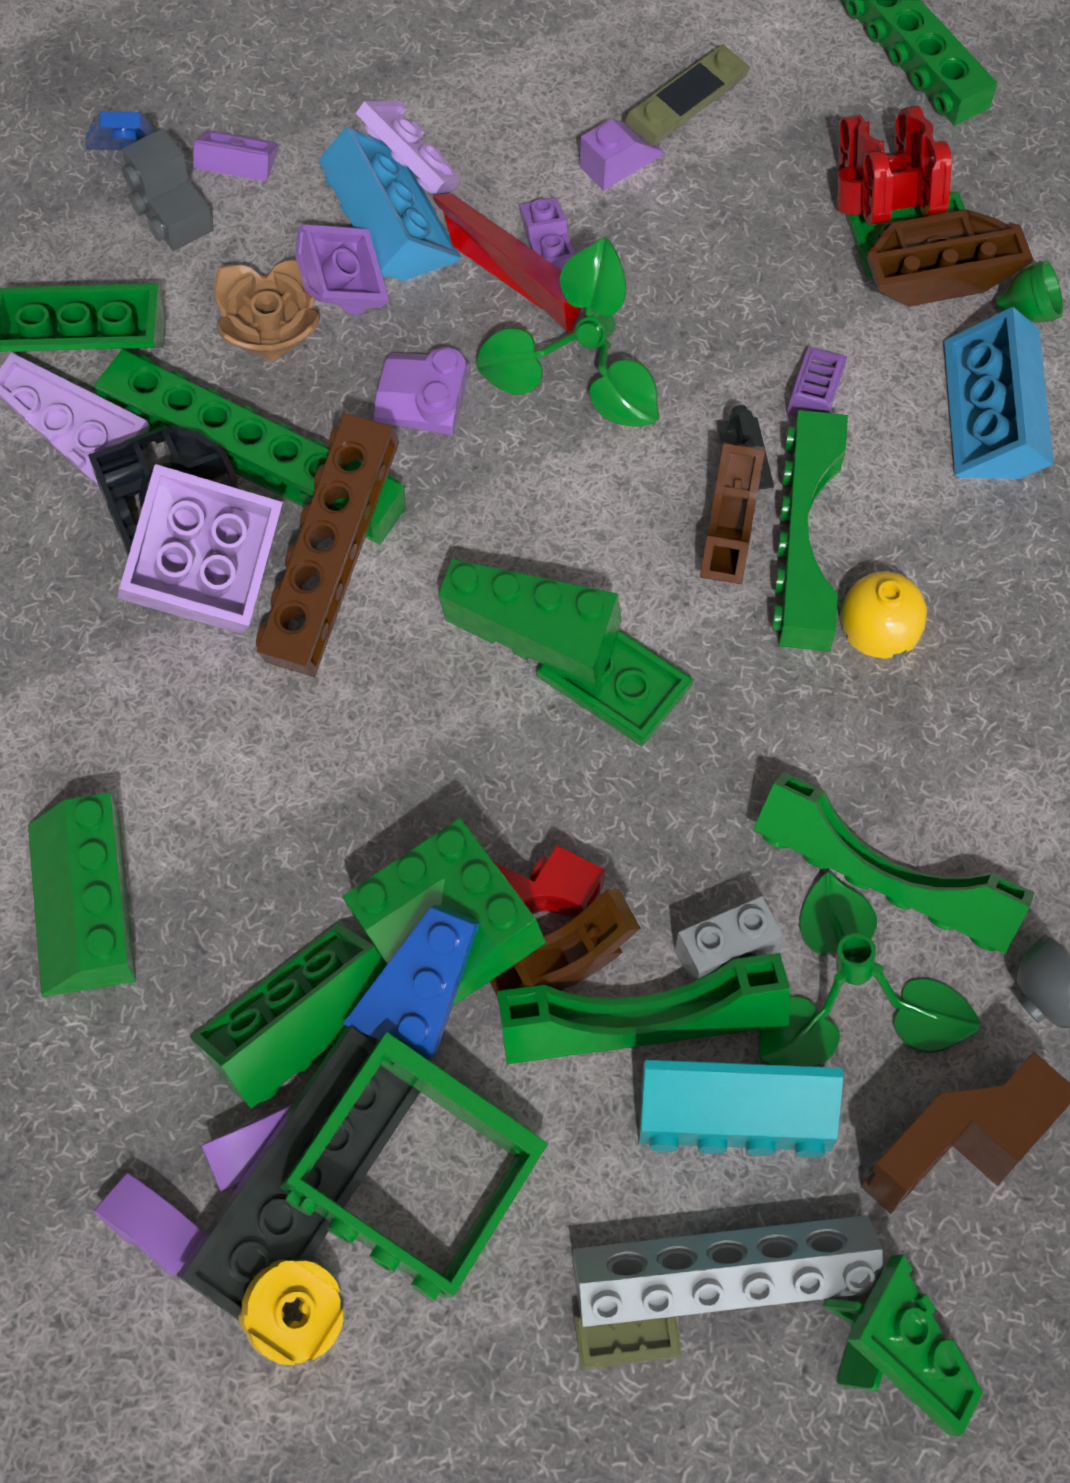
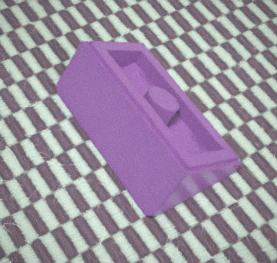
[193,130,279,181]

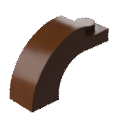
[700,441,765,585]
[490,889,641,998]

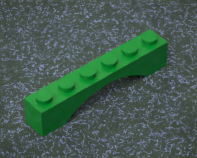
[772,410,848,652]
[753,772,1035,954]
[497,953,790,1065]

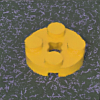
[239,1260,344,1365]

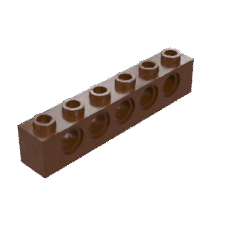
[256,413,399,678]

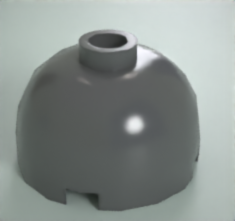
[1017,934,1070,1028]

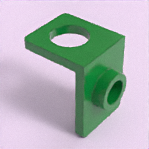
[822,1299,883,1391]

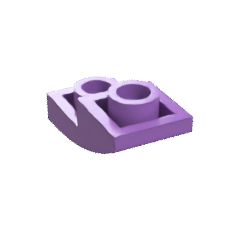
[519,197,576,270]
[202,1103,294,1191]
[92,1173,205,1276]

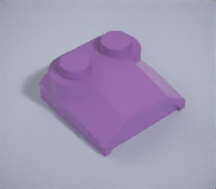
[295,224,389,315]
[373,347,470,435]

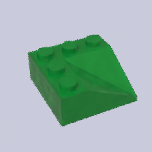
[342,818,546,1007]

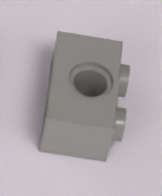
[675,896,784,983]

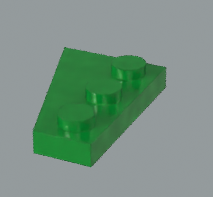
[846,1254,983,1436]

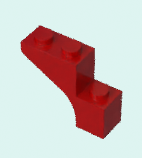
[492,845,605,919]

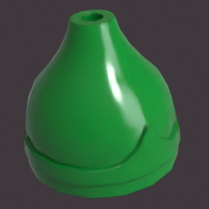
[997,260,1063,323]

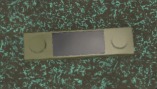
[625,44,750,147]

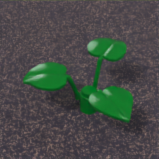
[476,237,660,427]
[759,872,981,1067]

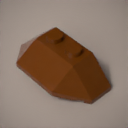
[867,210,1033,307]

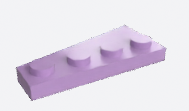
[0,352,150,487]

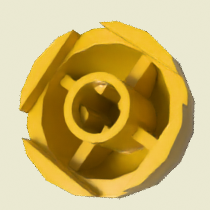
[839,571,928,659]

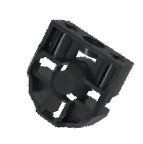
[88,426,239,556]

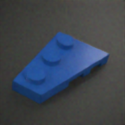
[86,111,157,150]
[343,905,480,1060]

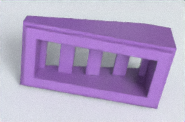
[787,346,847,417]

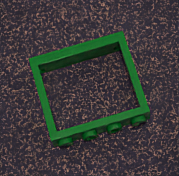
[280,1032,548,1301]

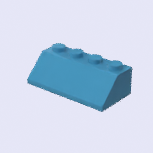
[318,127,461,281]
[944,307,1054,479]

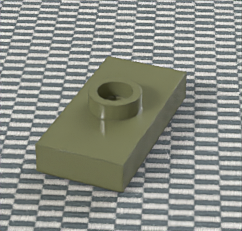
[574,1316,682,1371]

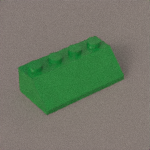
[0,283,166,352]
[28,792,136,997]
[190,922,387,1109]

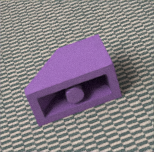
[580,118,663,191]

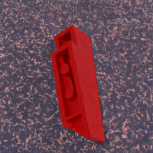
[434,193,582,332]

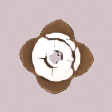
[213,259,320,360]

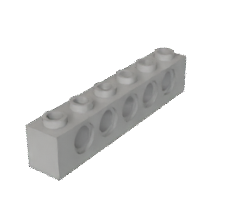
[573,1215,883,1327]

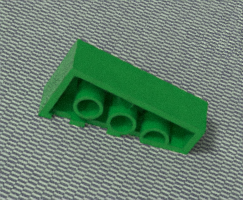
[438,559,622,694]

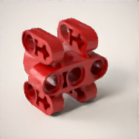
[837,106,952,225]

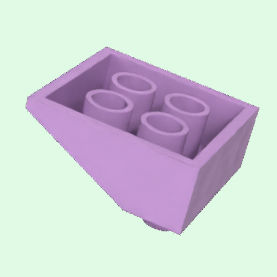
[117,464,283,634]

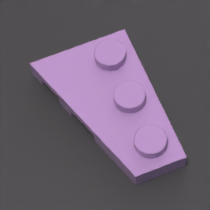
[356,100,461,194]

